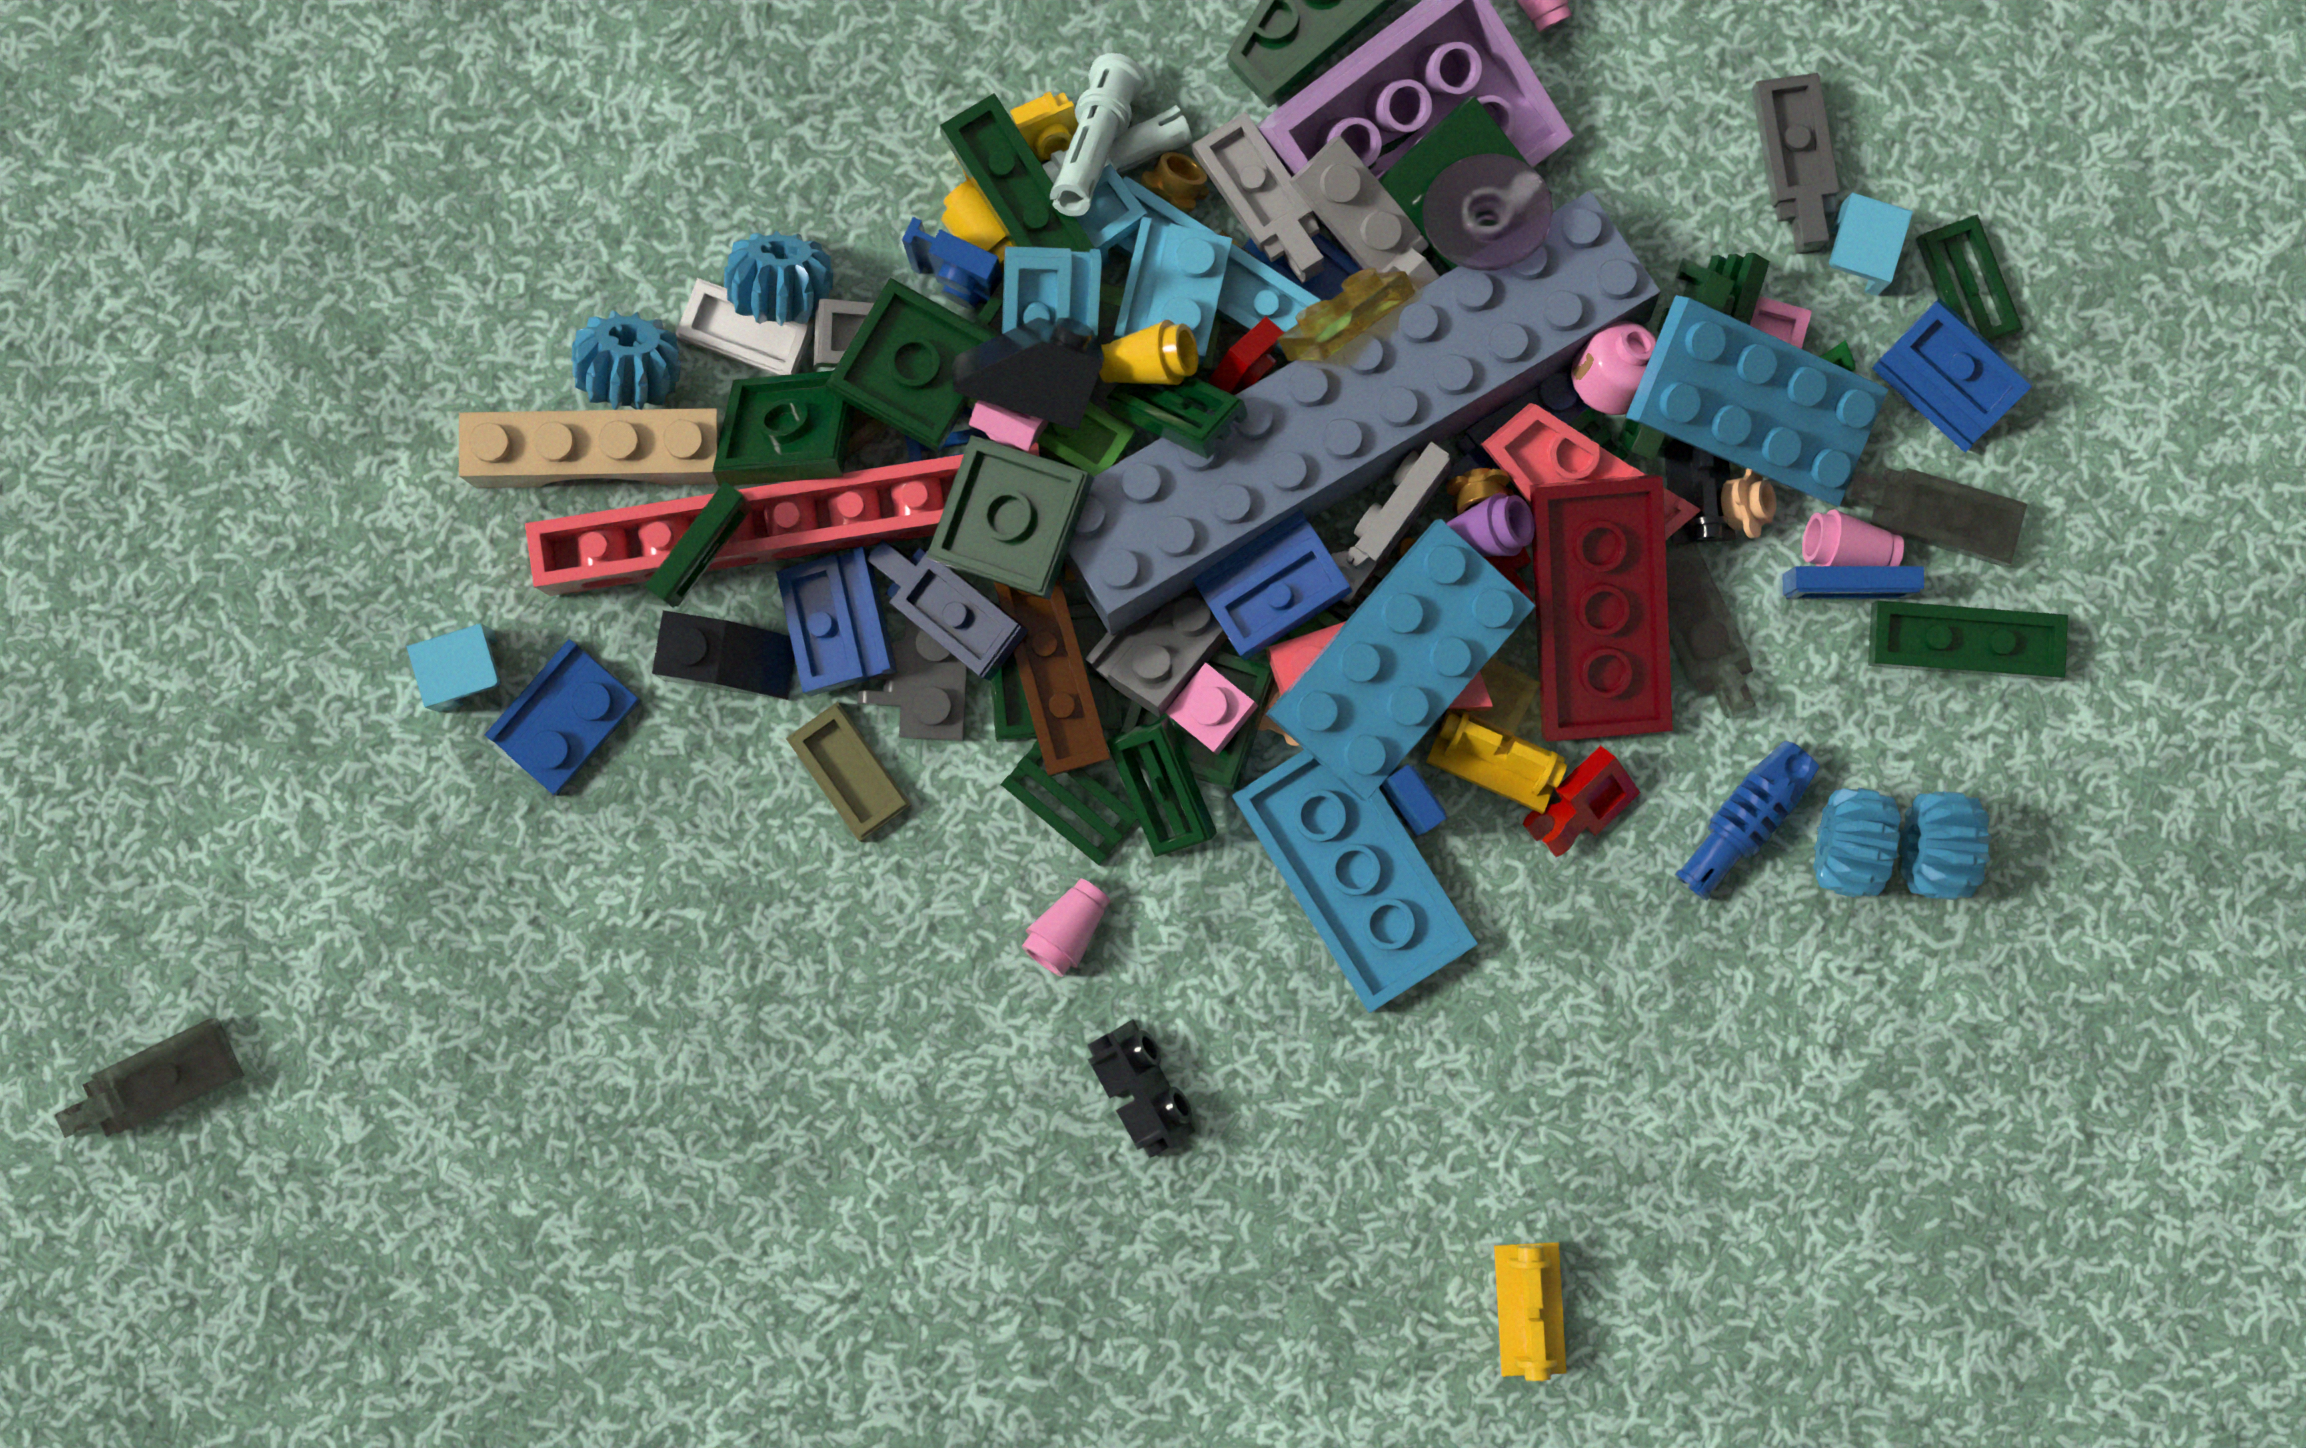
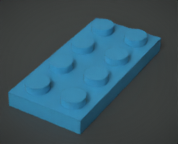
[1626,295,1889,507]
[1266,519,1536,801]
[1231,749,1478,1013]

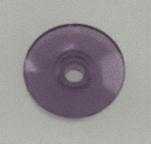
[1423,154,1553,271]

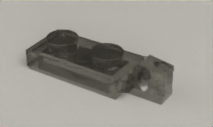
[1841,468,2027,567]
[1666,541,1756,719]
[54,1018,245,1138]

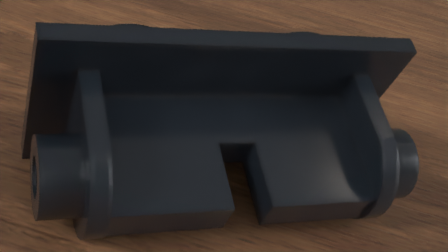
[1664,438,1736,545]
[1087,1019,1195,1158]

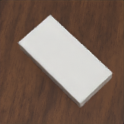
[676,278,815,376]

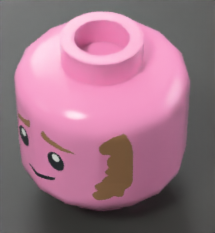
[1571,320,1657,415]

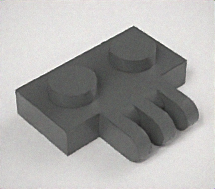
[857,617,968,741]

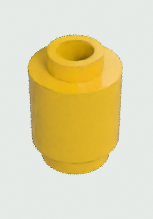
[941,180,1013,274]

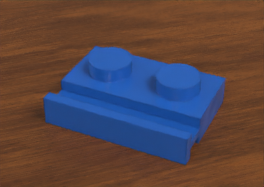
[902,217,1002,310]
[1872,297,2033,453]
[1192,510,1353,661]
[776,547,897,696]
[484,639,641,796]

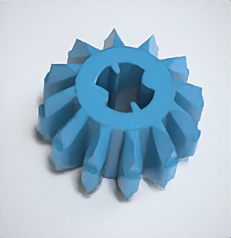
[724,230,833,326]
[571,311,681,410]
[1813,788,1901,897]
[1898,791,1992,900]

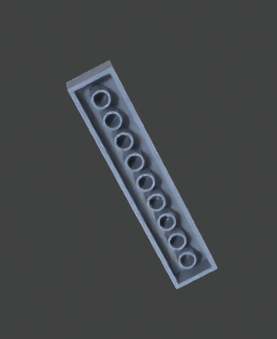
[1064,191,1661,636]

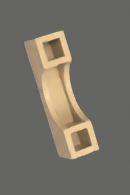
[459,408,724,488]

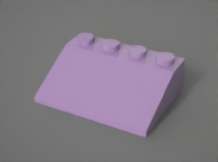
[1256,0,1574,286]

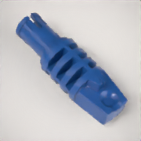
[1674,741,1820,901]

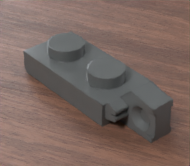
[1752,73,1840,254]

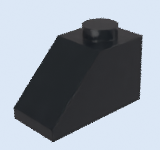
[952,317,1104,430]
[652,610,795,701]

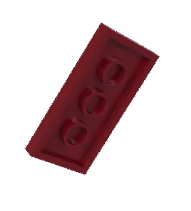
[1530,474,1673,742]

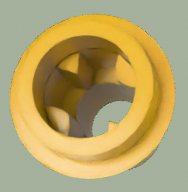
[1099,320,1198,385]

